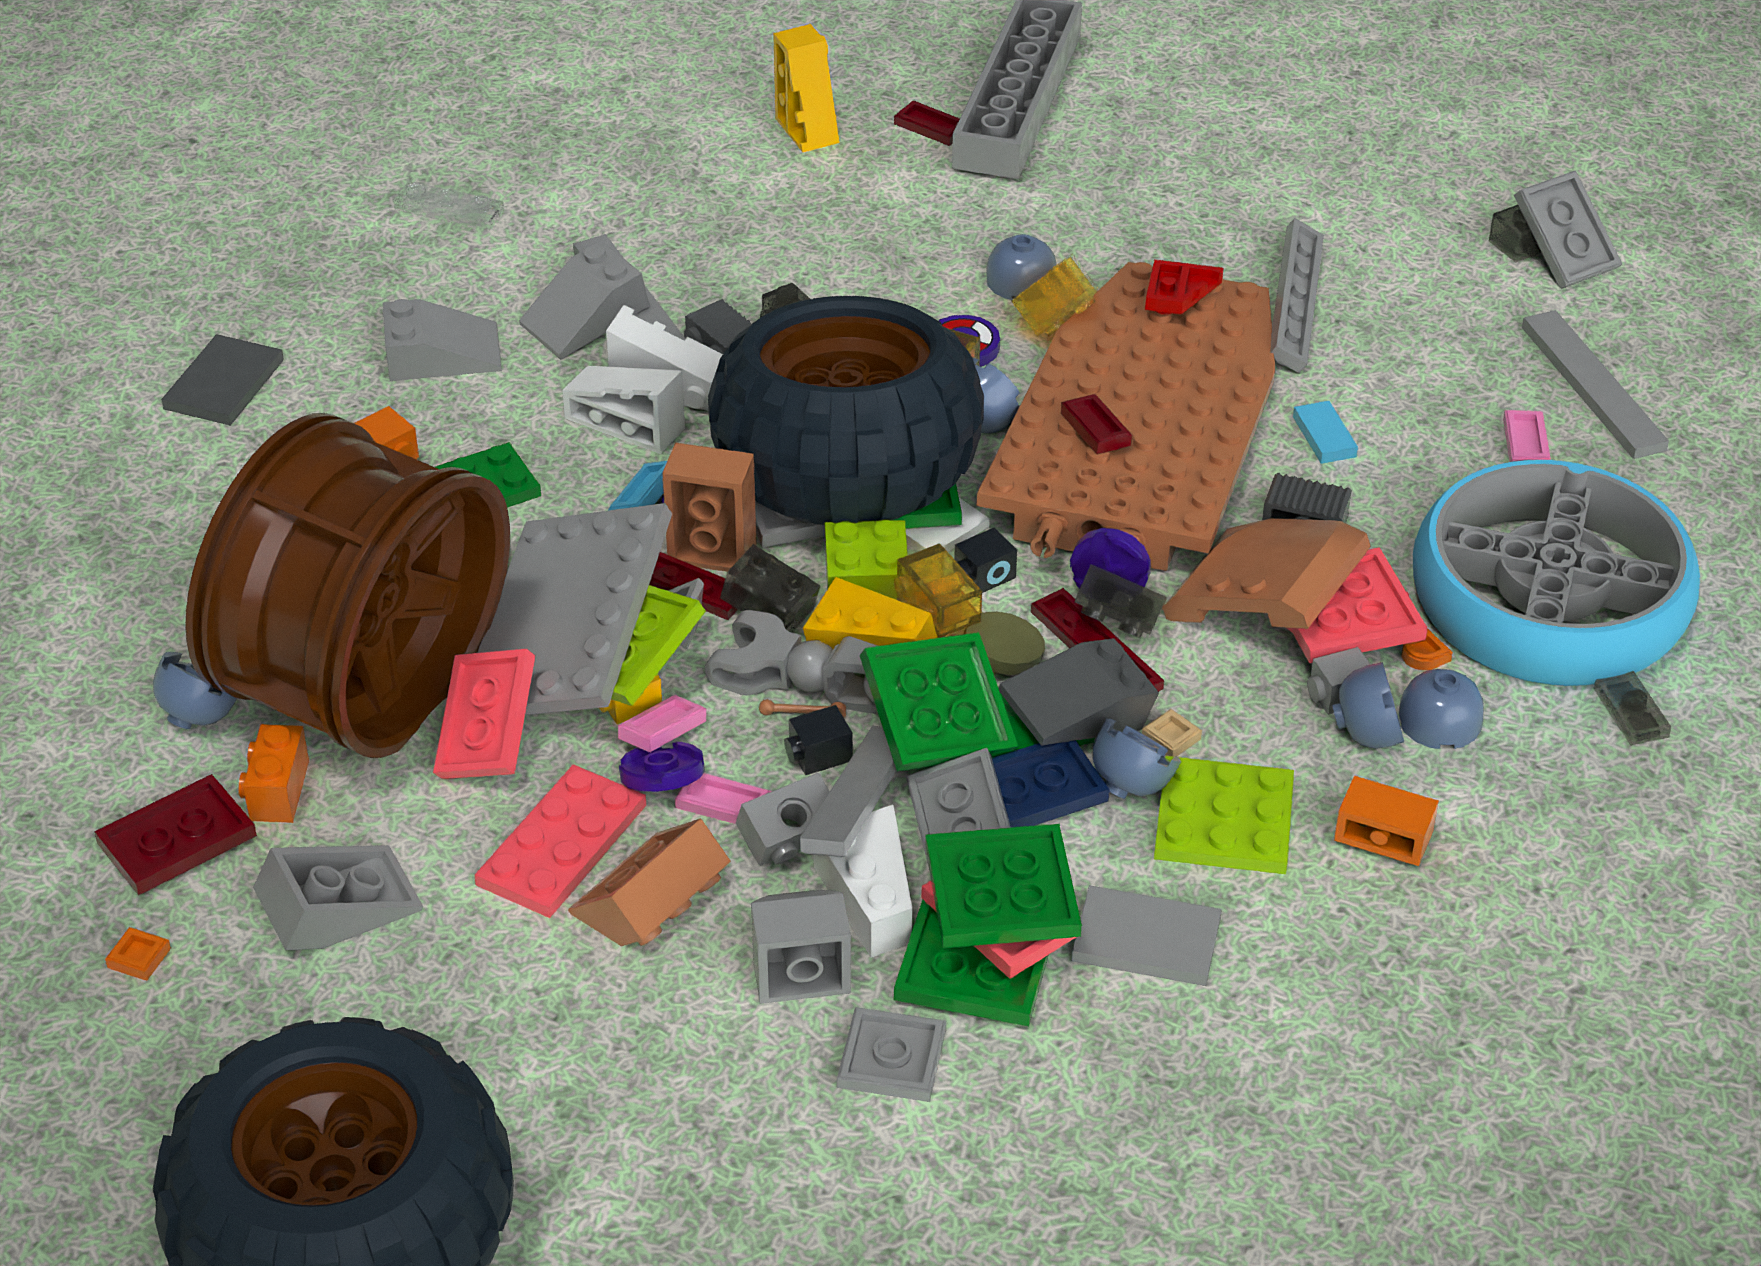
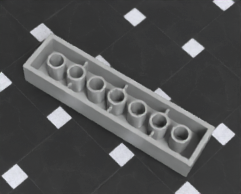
[952,0,1082,179]

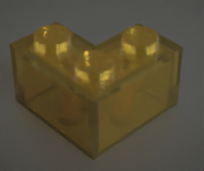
[1011,253,1098,337]
[894,543,982,638]

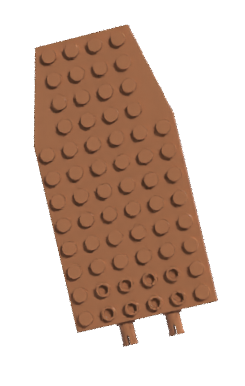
[976,262,1275,571]

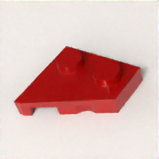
[1145,259,1224,315]

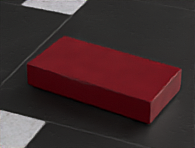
[894,100,960,146]
[1061,394,1132,454]

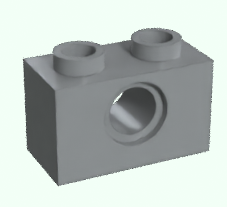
[736,772,830,866]

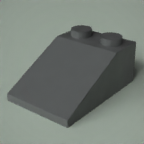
[999,638,1159,745]

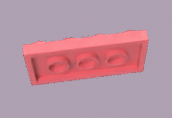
[474,764,646,918]

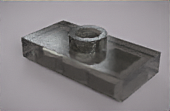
[1593,671,1672,746]

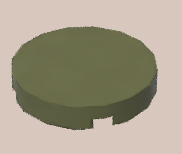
[964,611,1045,675]

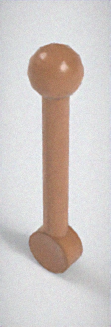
[759,699,847,717]

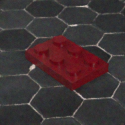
[94,774,257,896]

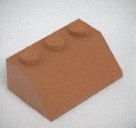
[568,818,731,946]

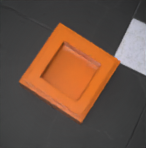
[105,927,171,981]

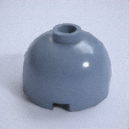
[986,234,1058,301]
[973,358,1021,434]
[153,652,237,729]
[1332,662,1404,749]
[1398,669,1484,749]
[1092,718,1181,799]

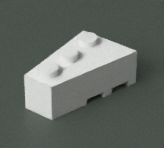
[606,305,723,411]
[562,366,685,454]
[813,805,912,958]

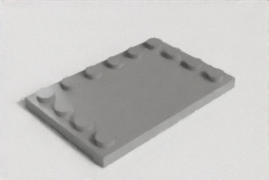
[478,503,672,715]

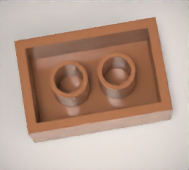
[663,442,757,575]

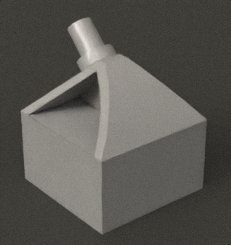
[751,890,851,1004]

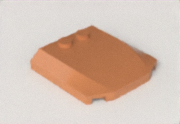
[1162,518,1371,629]

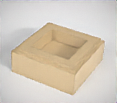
[1142,709,1202,757]

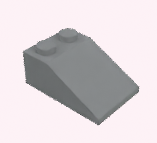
[519,240,650,360]
[383,299,502,381]
[253,845,423,950]

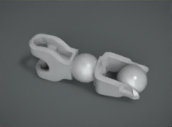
[705,610,877,714]

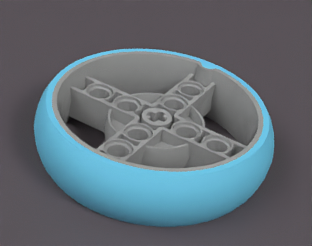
[1412,460,1700,686]

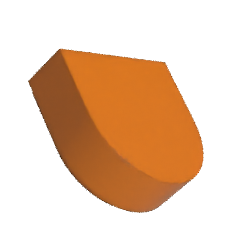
[1401,628,1453,670]

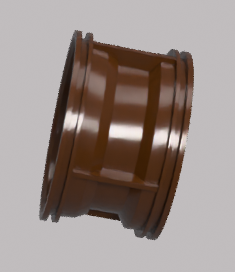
[185,413,510,758]

